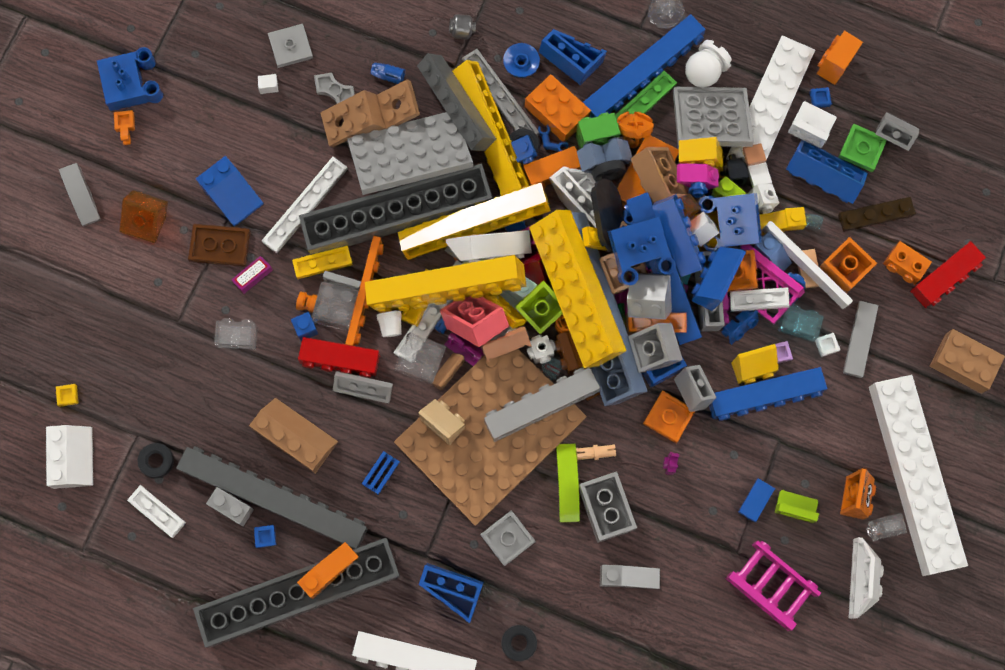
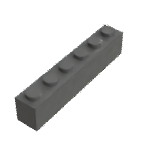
[417,53,496,151]

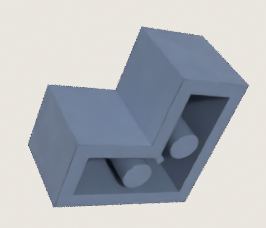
[577,137,632,174]

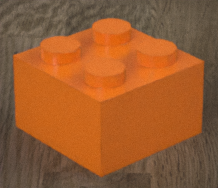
[817,30,863,85]
[819,237,877,294]

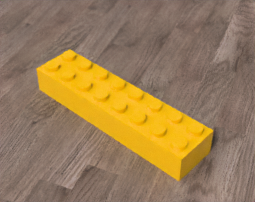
[529,210,627,368]
[365,255,527,313]

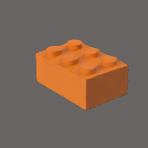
[524,74,591,142]

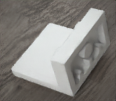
[788,101,836,148]

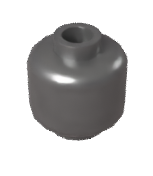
[449,14,476,39]

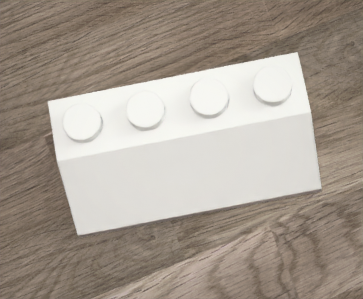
[446,230,532,263]

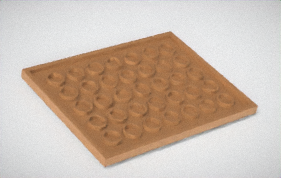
[394,349,587,527]

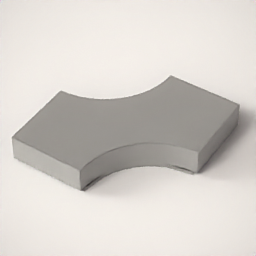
[314,72,355,104]

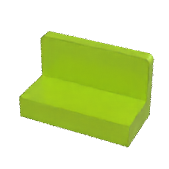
[775,490,819,523]

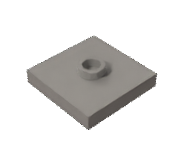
[268,24,313,68]
[480,510,536,566]

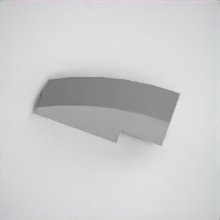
[59,163,101,226]

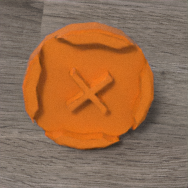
[617,112,654,148]

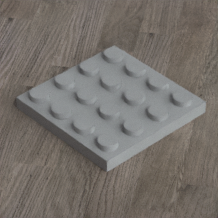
[673,87,754,147]

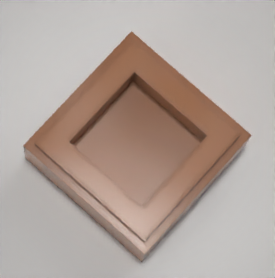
[742,143,766,167]

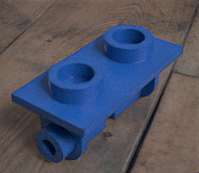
[721,310,759,345]

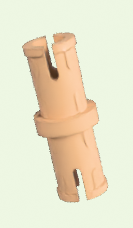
[576,444,616,461]

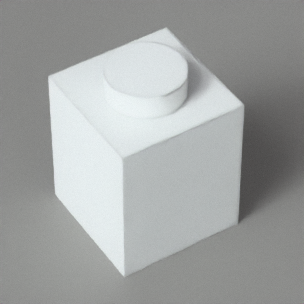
[690,211,719,246]

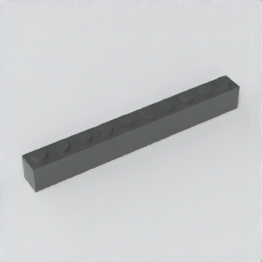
[176,446,368,549]

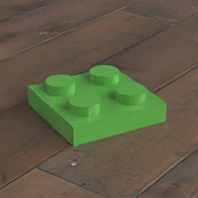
[838,124,887,172]

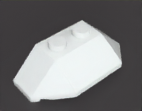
[549,167,596,228]
[849,537,884,619]

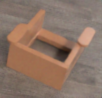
[480,326,532,362]

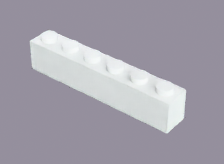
[352,631,477,670]

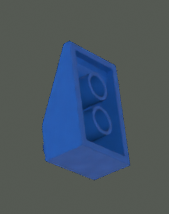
[195,156,264,227]

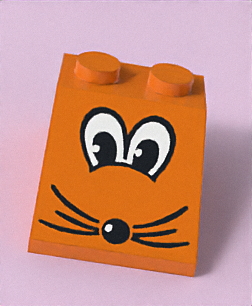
[840,468,876,519]

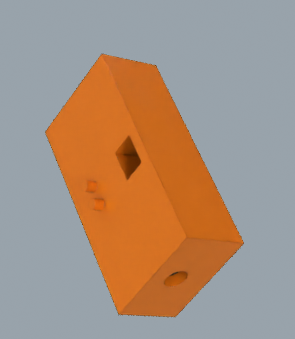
[617,135,679,210]

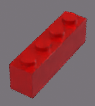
[910,241,986,308]
[298,337,380,378]

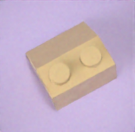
[418,399,465,445]

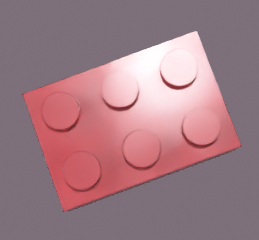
[440,296,509,347]

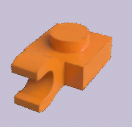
[114,110,135,145]

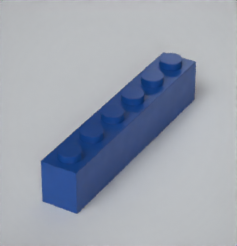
[709,367,827,421]

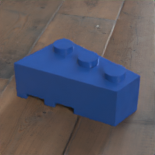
[419,563,484,623]

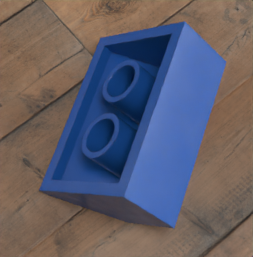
[691,247,746,311]

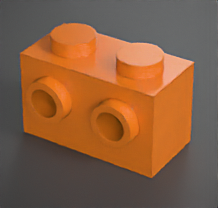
[883,241,932,285]

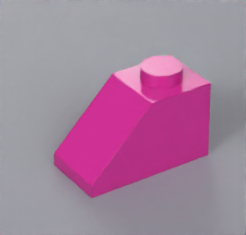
[677,163,719,190]

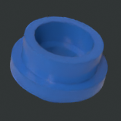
[688,182,708,198]

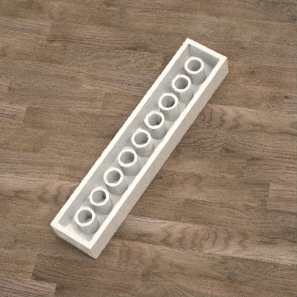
[869,375,968,576]

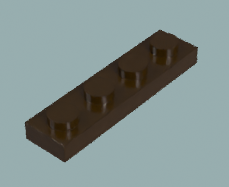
[838,197,916,232]

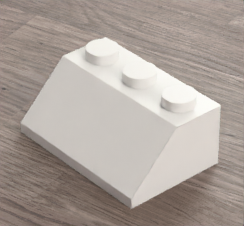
[46,425,93,489]

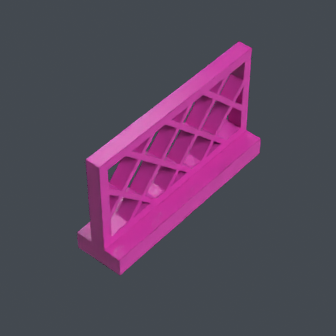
[740,244,805,325]

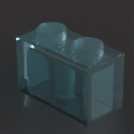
[777,304,824,342]

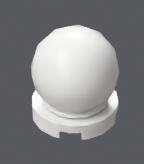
[685,40,732,88]

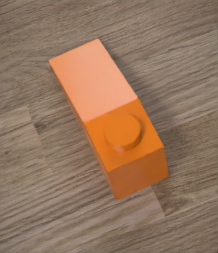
[297,542,359,599]

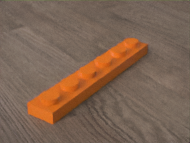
[345,236,384,346]

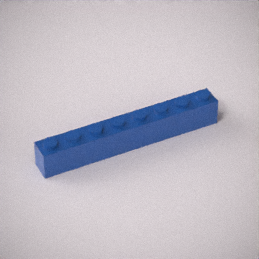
[583,14,706,118]
[624,192,702,345]

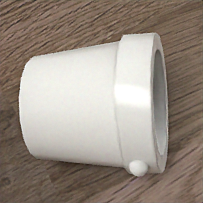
[377,311,402,337]

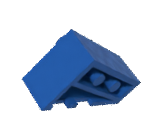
[539,29,607,85]

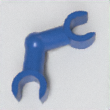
[538,125,569,152]

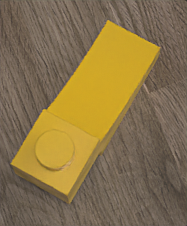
[759,207,807,235]

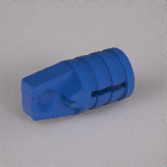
[371,63,405,84]

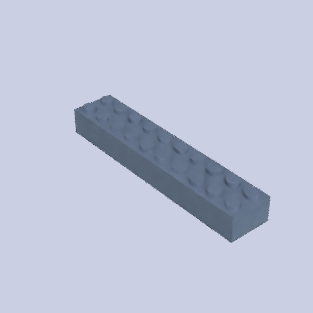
[571,212,647,406]

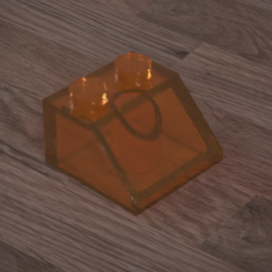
[119,190,168,243]

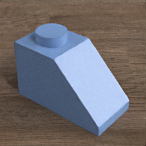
[753,232,792,271]

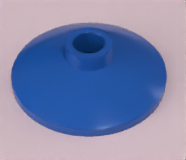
[503,43,540,78]

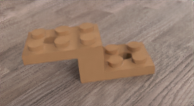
[320,80,420,147]

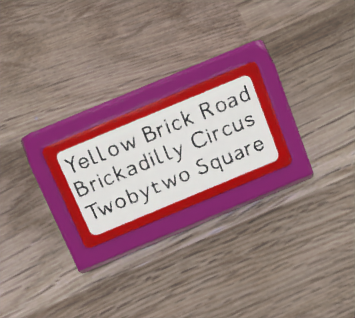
[231,256,273,294]

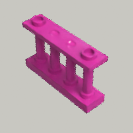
[725,541,821,631]

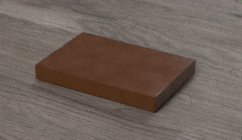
[188,224,251,267]

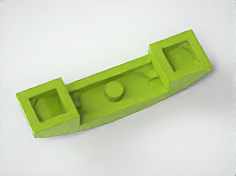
[556,444,580,523]

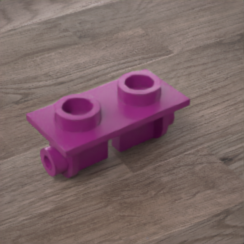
[444,333,484,366]

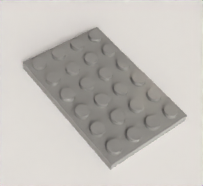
[347,112,473,195]

